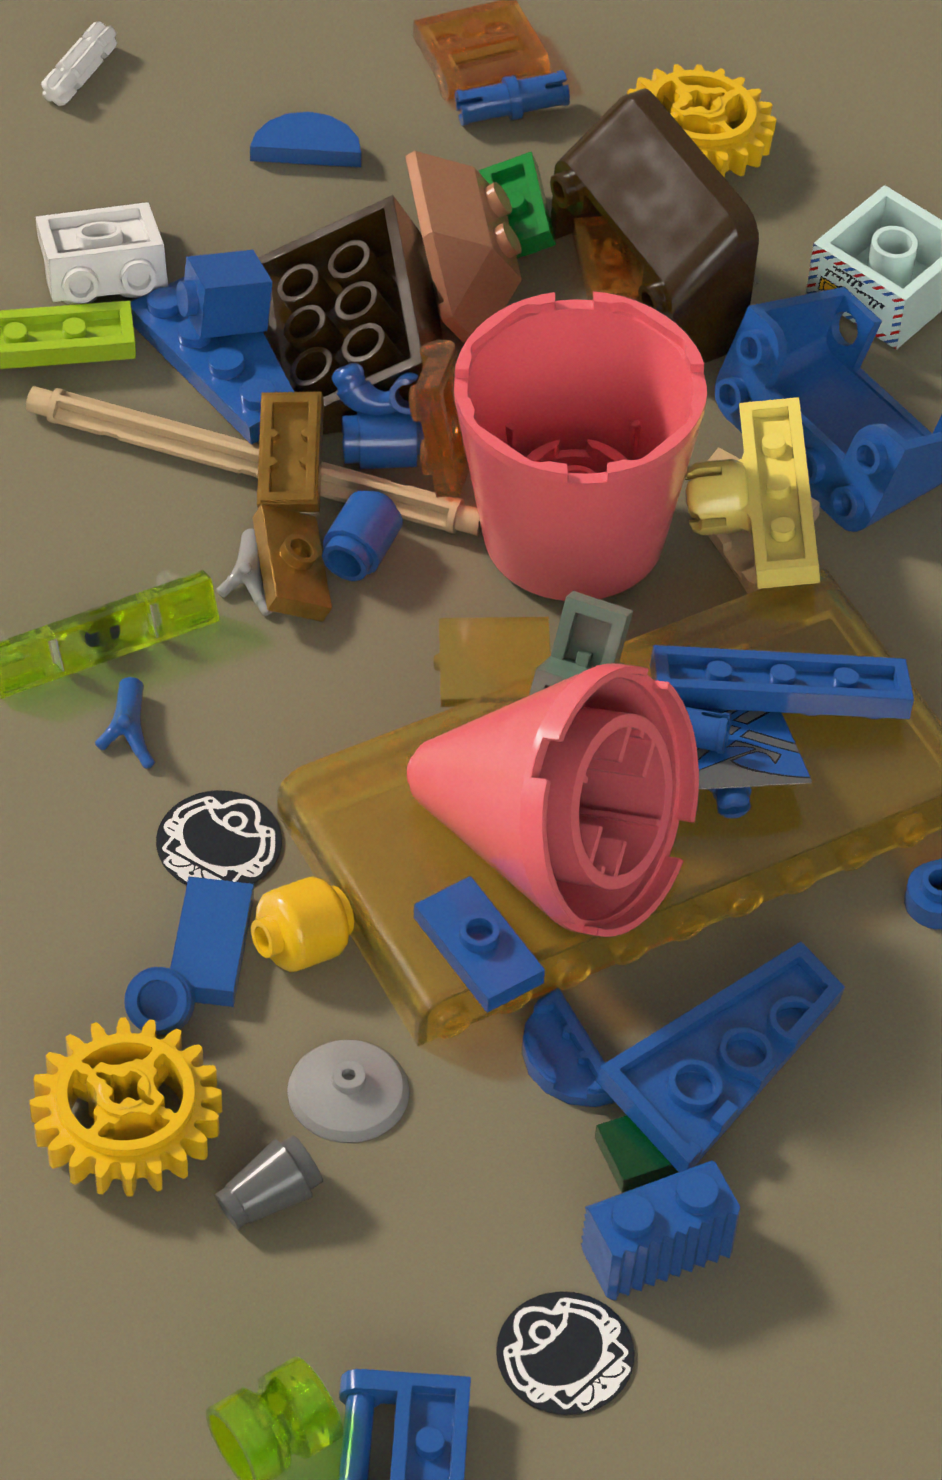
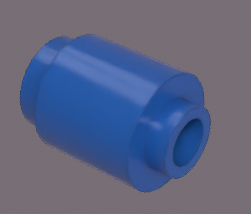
[342,411,428,469]
[322,491,403,581]

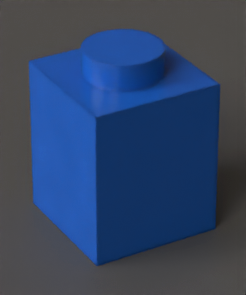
[176,250,273,339]

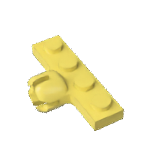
[685,397,820,589]

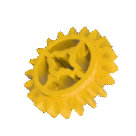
[627,64,776,177]
[30,1017,222,1197]

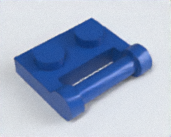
[339,1369,471,1480]

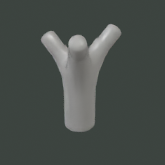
[216,528,273,616]

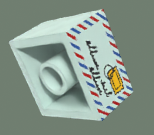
[806,185,942,350]

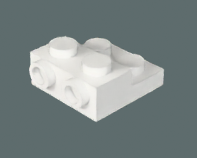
[35,202,168,305]

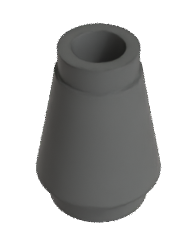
[215,1135,323,1230]

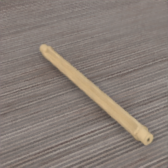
[26,386,482,536]

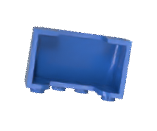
[715,287,942,532]

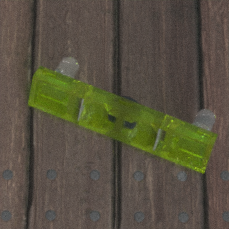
[0,569,220,699]

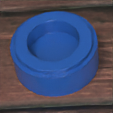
[124,967,195,1035]

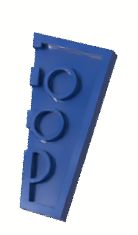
[130,277,294,445]
[596,941,845,1172]

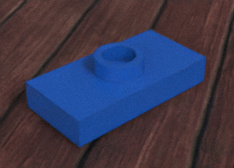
[414,876,545,1013]

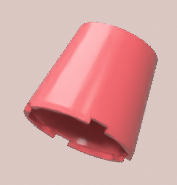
[454,291,707,601]

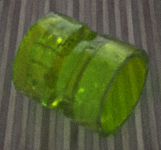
[206,1356,343,1480]

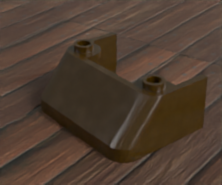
[550,89,759,363]

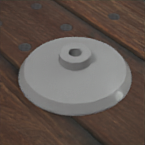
[287,1040,409,1143]

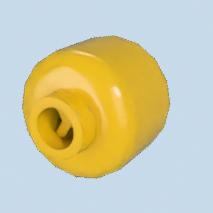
[251,876,354,972]

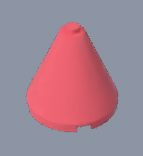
[407,663,699,937]

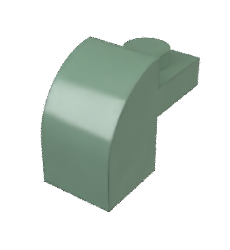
[529,591,633,695]

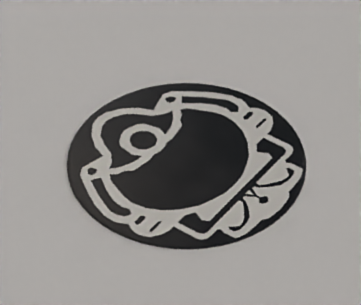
[156,790,282,885]
[496,1291,634,1415]

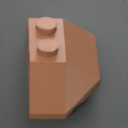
[405,151,522,344]

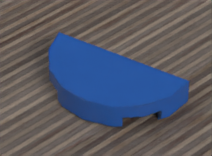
[250,112,361,167]
[521,987,615,1107]

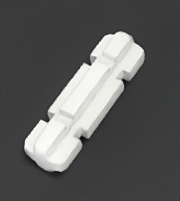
[42,21,117,106]

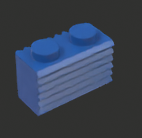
[581,1161,741,1301]

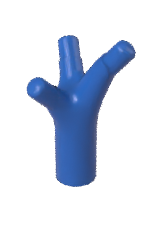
[95,677,155,769]

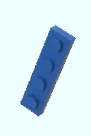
[650,645,914,719]

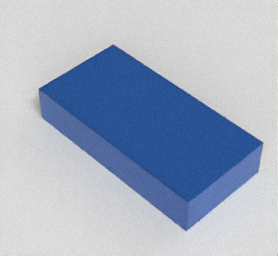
[170,876,254,1007]

